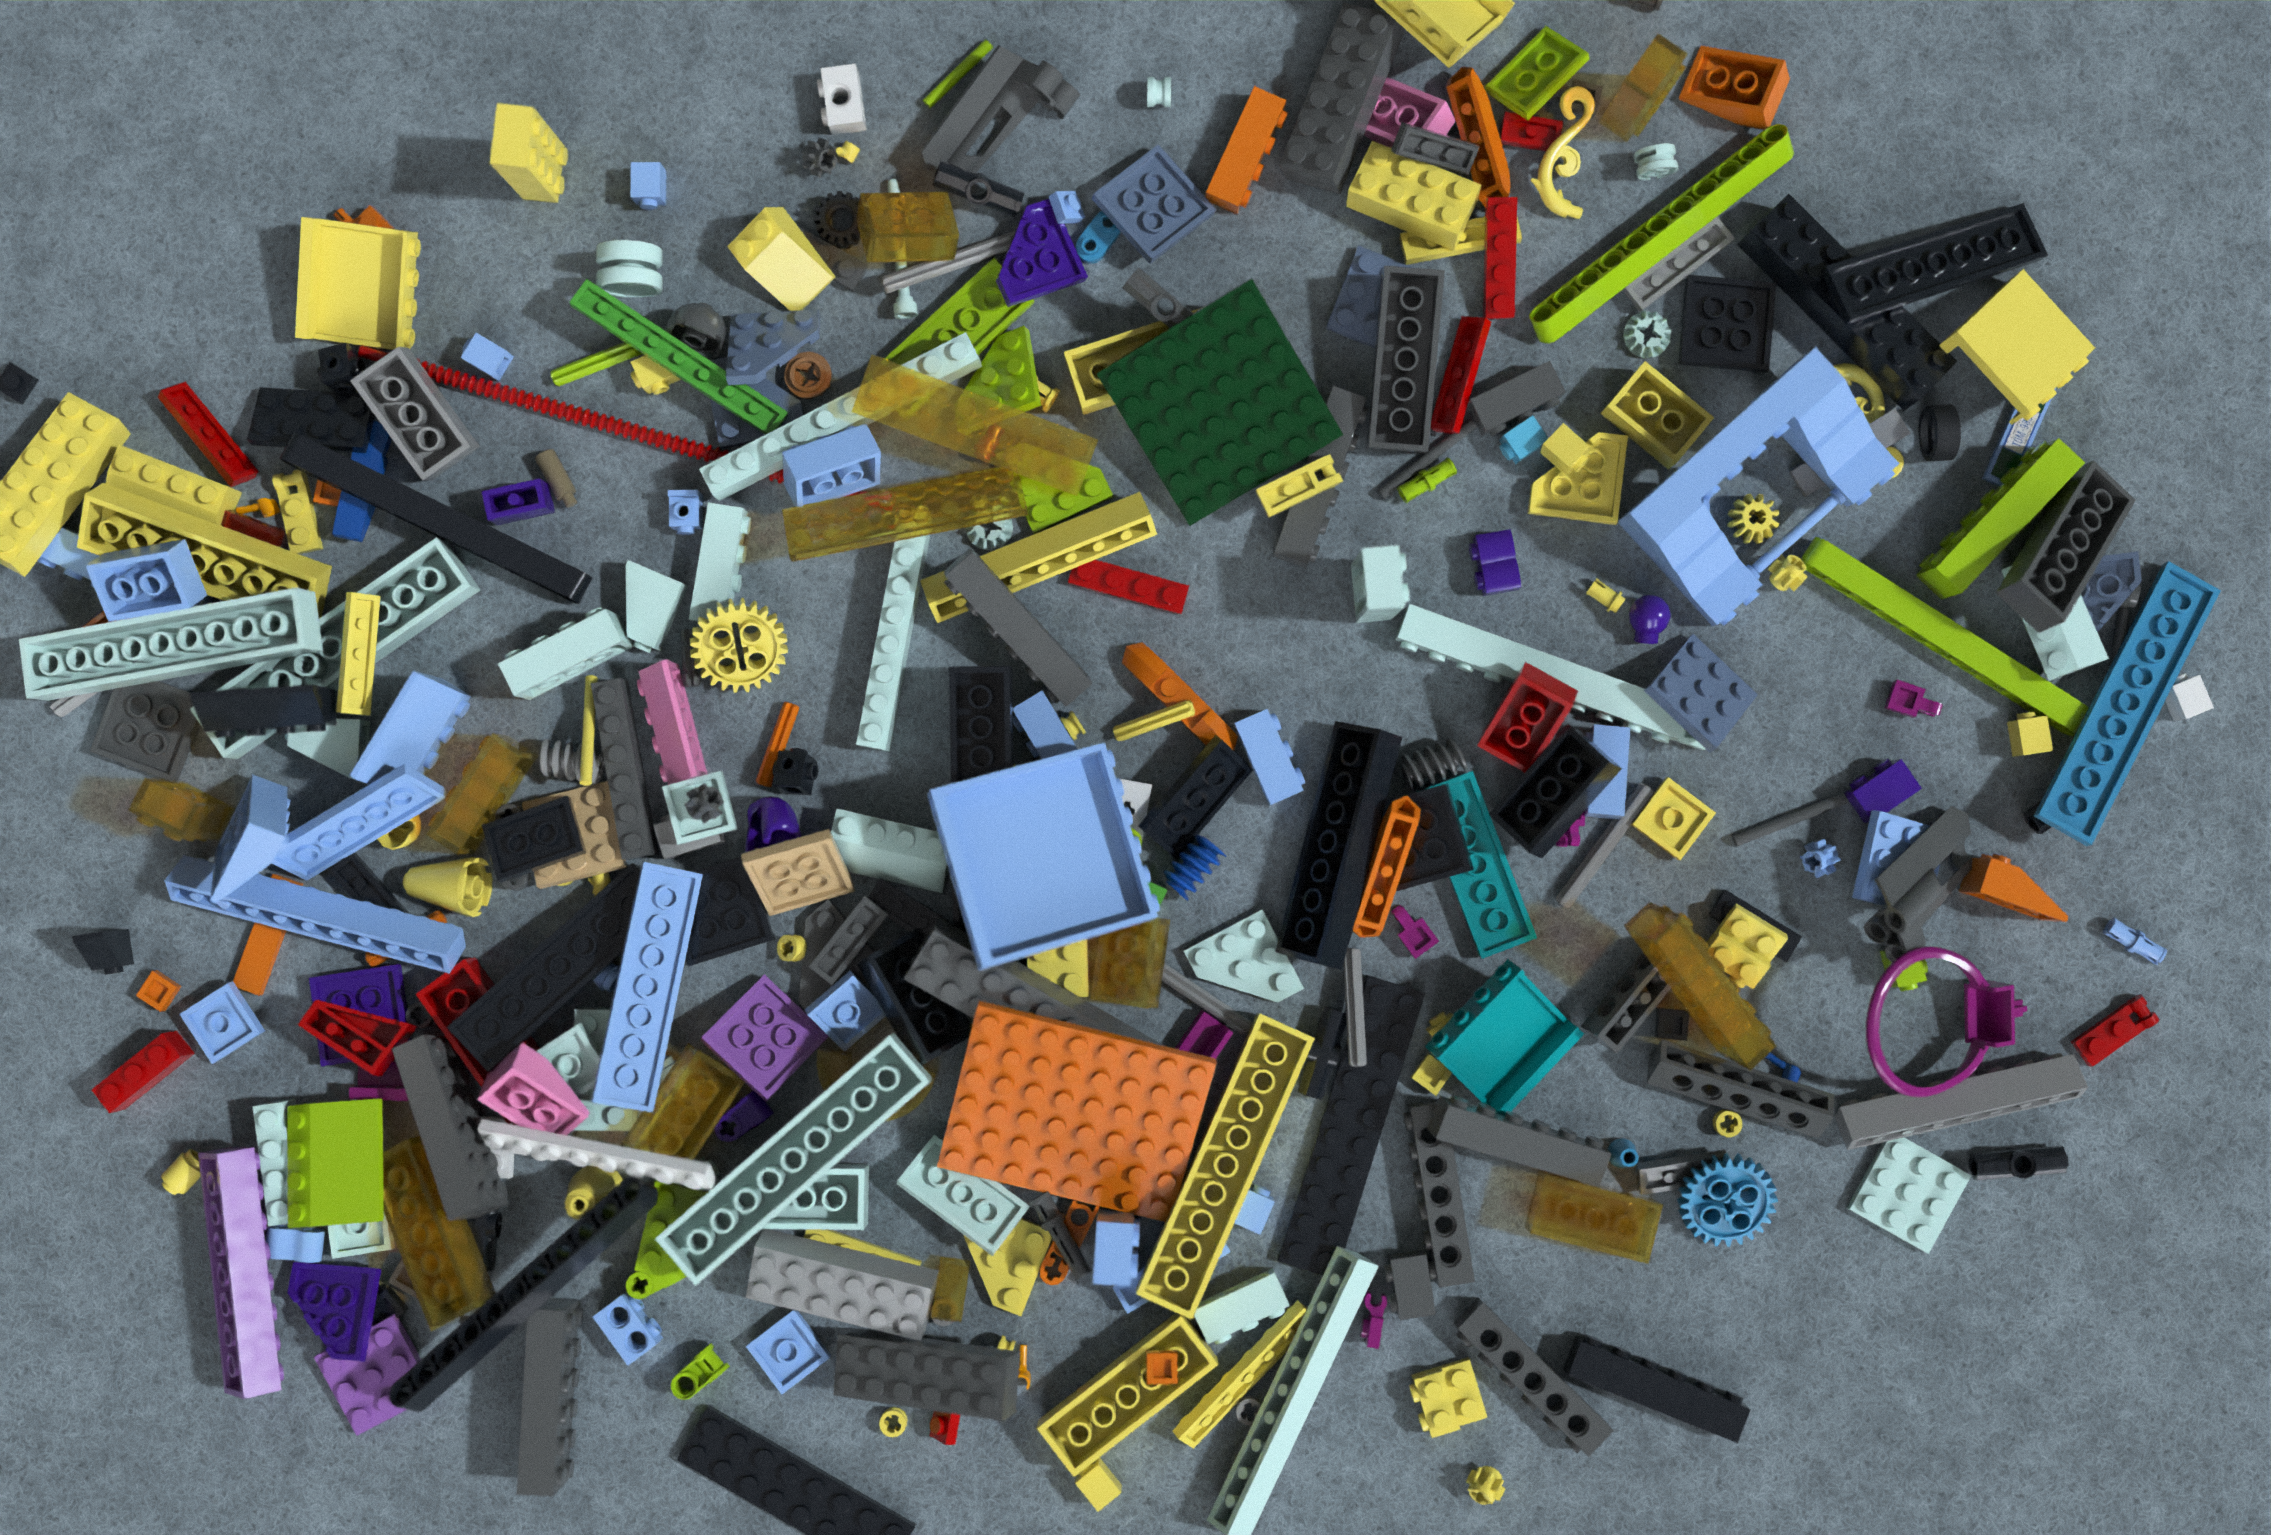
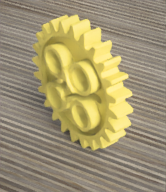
[690,598,788,693]

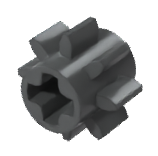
[801,138,838,177]
[684,783,724,824]

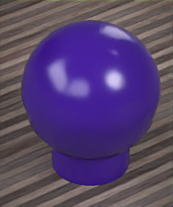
[1629,595,1671,644]

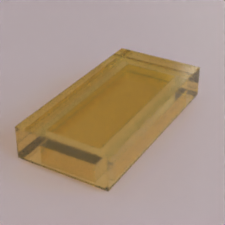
[932,1257,970,1323]

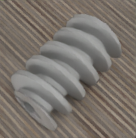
[540,739,605,784]

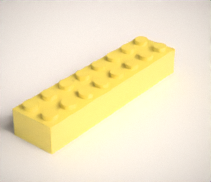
[77,483,332,619]

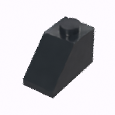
[72,929,134,975]

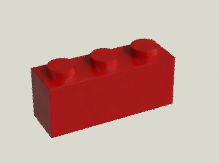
[91,1030,195,1113]

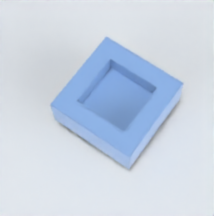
[1048,191,1085,224]

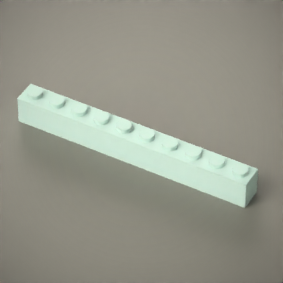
[699,332,982,501]
[1395,604,1683,743]
[1207,1246,1379,1535]

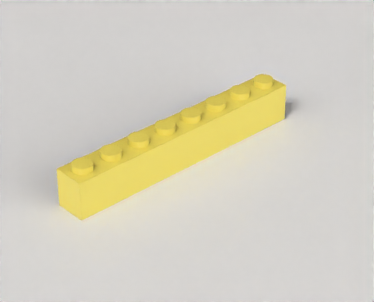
[920,492,1157,623]

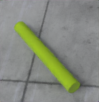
[923,39,993,109]

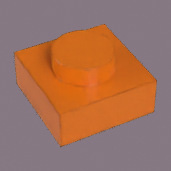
[313,479,341,507]
[136,970,182,1012]
[1147,1350,1178,1384]

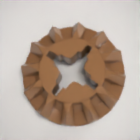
[785,352,832,400]

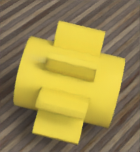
[1768,554,1807,591]
[1466,1466,1505,1505]

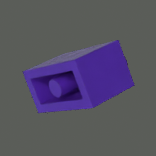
[481,478,555,525]
[1844,758,1922,823]

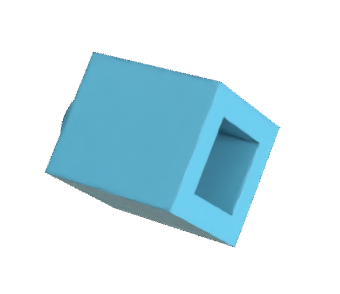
[1499,415,1548,464]

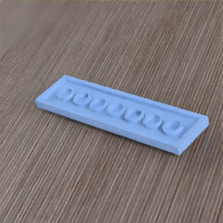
[591,862,703,1113]

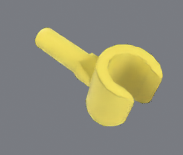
[836,141,860,164]

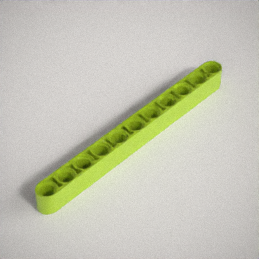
[1529,124,1794,343]
[1801,537,2089,736]

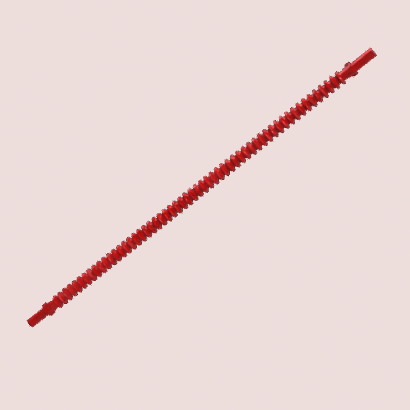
[358,345,896,514]

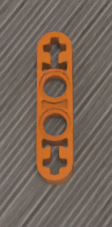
[1039,1200,1100,1285]

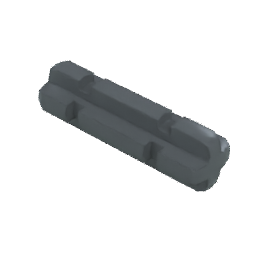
[680,629,701,687]

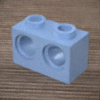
[593,1291,663,1366]

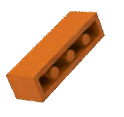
[1205,86,1289,214]

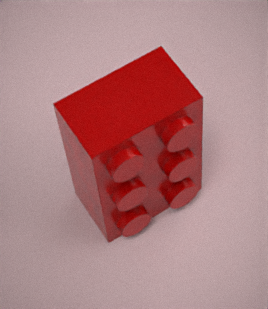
[1477,662,1578,772]

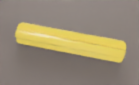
[1113,700,1195,741]

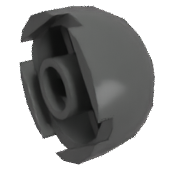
[665,303,726,359]

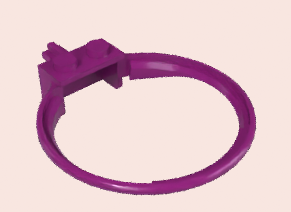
[1866,946,2027,1097]

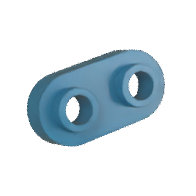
[1076,211,1121,264]

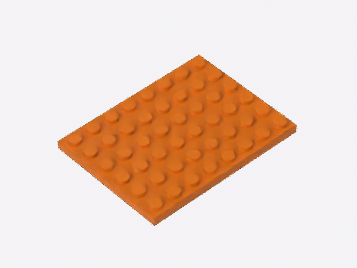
[937,1001,1217,1222]

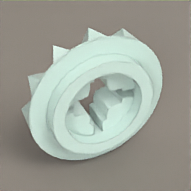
[1623,310,1672,358]
[966,504,1013,551]

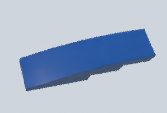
[332,421,392,542]

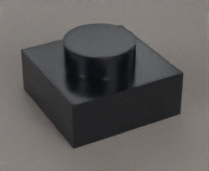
[0,362,39,404]
[1655,1007,1690,1041]
[373,1286,409,1323]

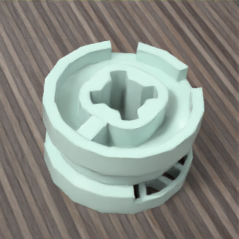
[1633,143,1679,180]

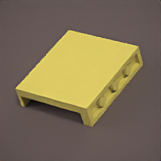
[1374,0,1515,68]
[295,217,421,350]
[1939,269,2095,425]

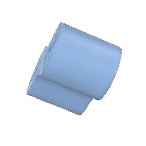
[265,1224,325,1263]

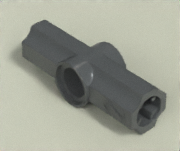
[1122,267,1193,328]

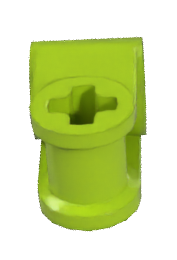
[626,1267,687,1299]
[671,1343,730,1400]

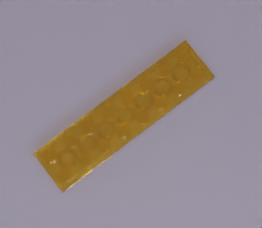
[851,354,1098,496]
[782,463,1028,562]

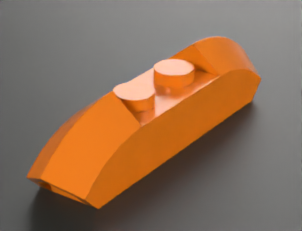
[1446,67,1510,207]
[1122,642,1238,751]
[1352,796,1421,938]

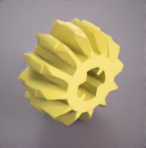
[1728,494,1779,544]

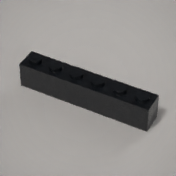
[1563,1334,1751,1443]

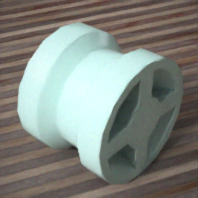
[1147,77,1171,107]

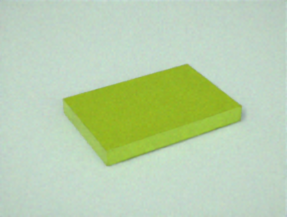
[1485,26,1590,121]

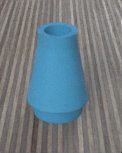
[1608,1138,1638,1168]

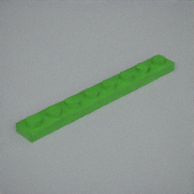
[569,279,788,435]

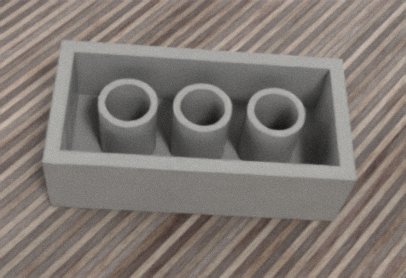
[350,346,480,481]

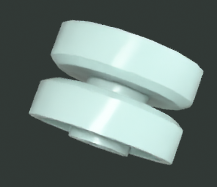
[596,240,663,298]

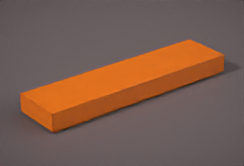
[233,874,304,996]

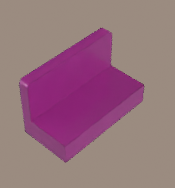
[1175,1009,1233,1059]
[349,1062,409,1101]

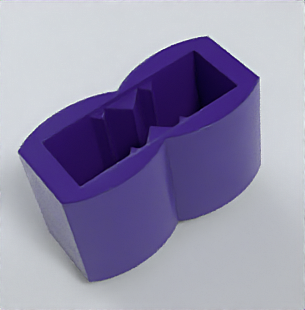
[1469,529,1521,596]

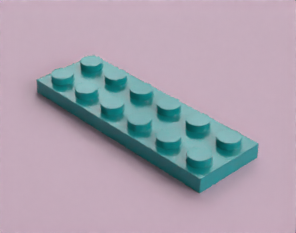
[1418,771,1537,959]

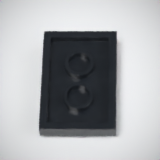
[482,795,587,883]

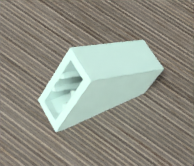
[626,560,688,653]
[284,718,370,779]

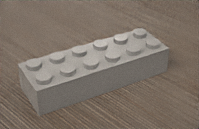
[746,1229,939,1341]

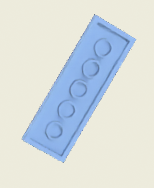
[272,764,447,881]

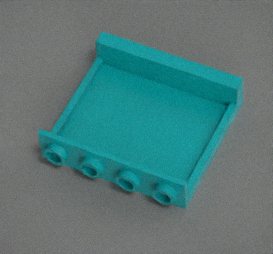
[1425,959,1584,1115]

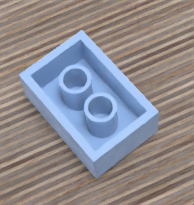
[782,424,881,512]
[85,539,207,622]
[1093,1208,1140,1286]

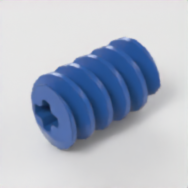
[1163,834,1227,901]

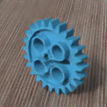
[1677,1153,1778,1247]

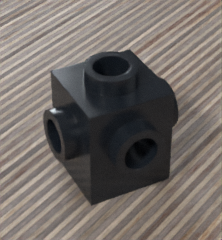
[318,342,365,393]
[772,748,818,796]

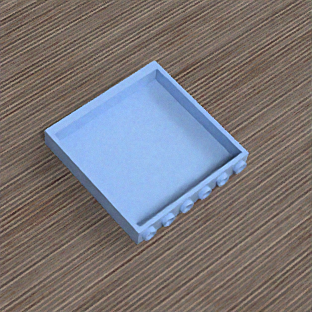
[927,742,1160,971]

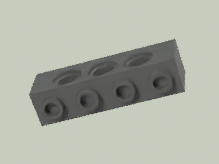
[1581,935,1693,1053]

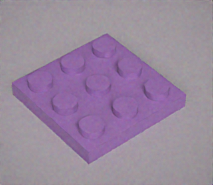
[700,974,829,1102]
[314,1314,421,1436]

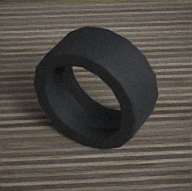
[1919,404,1961,462]

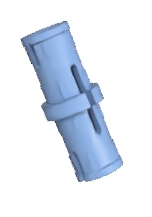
[2103,918,2167,965]

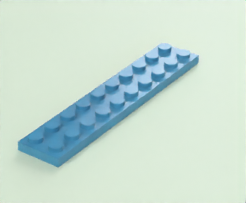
[2034,561,2221,846]

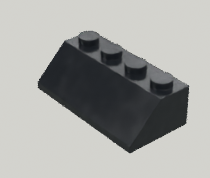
[190,685,337,738]

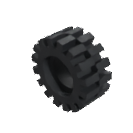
[813,191,869,249]

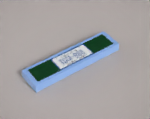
[1982,387,2057,487]

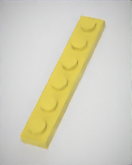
[1172,1300,1307,1449]

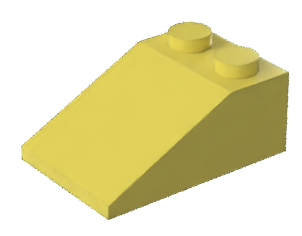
[727,207,835,311]

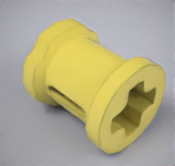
[1037,376,1060,413]

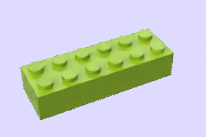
[1915,438,2085,600]

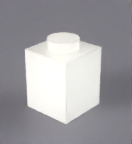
[2165,673,2214,721]

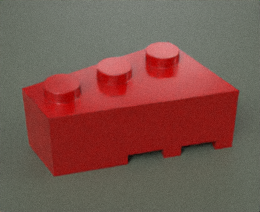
[297,999,418,1077]

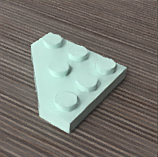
[1184,909,1304,1002]

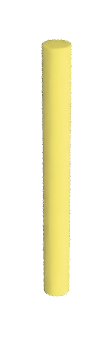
[579,675,598,786]

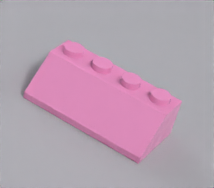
[637,659,707,785]

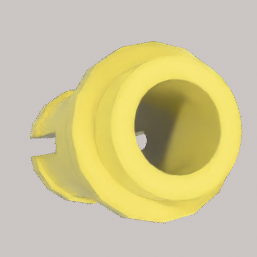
[1586,578,1626,613]

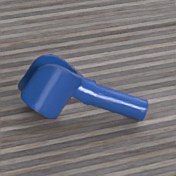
[1762,1049,1801,1082]

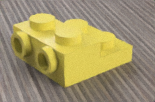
[1702,903,1788,989]
[1409,1358,1488,1438]

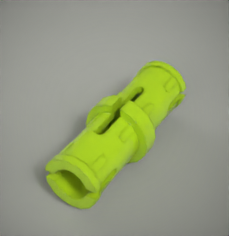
[1397,457,1457,503]

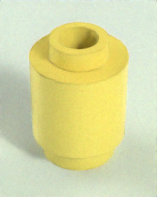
[161,1149,201,1195]

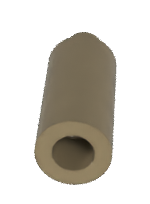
[535,449,577,508]

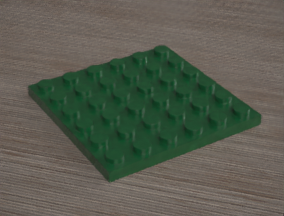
[1097,278,1344,526]

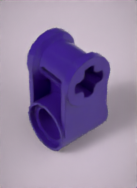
[714,1091,774,1142]

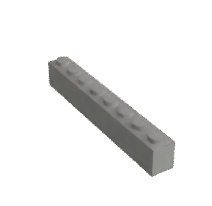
[1835,1053,2088,1150]

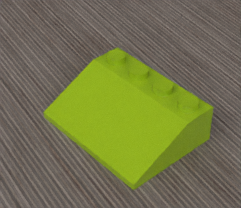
[287,1099,384,1228]

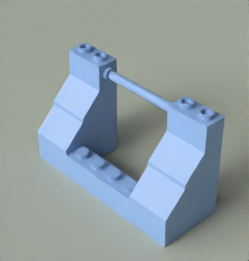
[1618,347,1900,626]

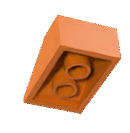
[1679,46,1790,130]
[1959,854,2069,922]

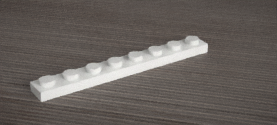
[477,1119,716,1190]

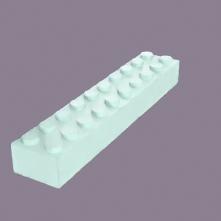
[190,537,480,759]
[19,588,323,701]
[655,1033,933,1286]

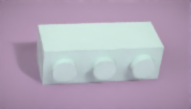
[1194,1268,1290,1345]

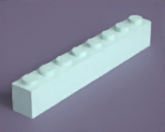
[856,511,933,752]

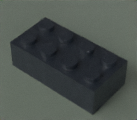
[1489,724,1622,858]
[856,929,972,1065]

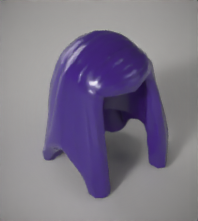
[745,796,802,853]

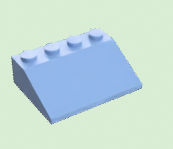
[350,671,471,785]
[210,774,291,903]

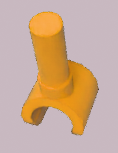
[236,498,280,518]
[1018,1344,1031,1390]

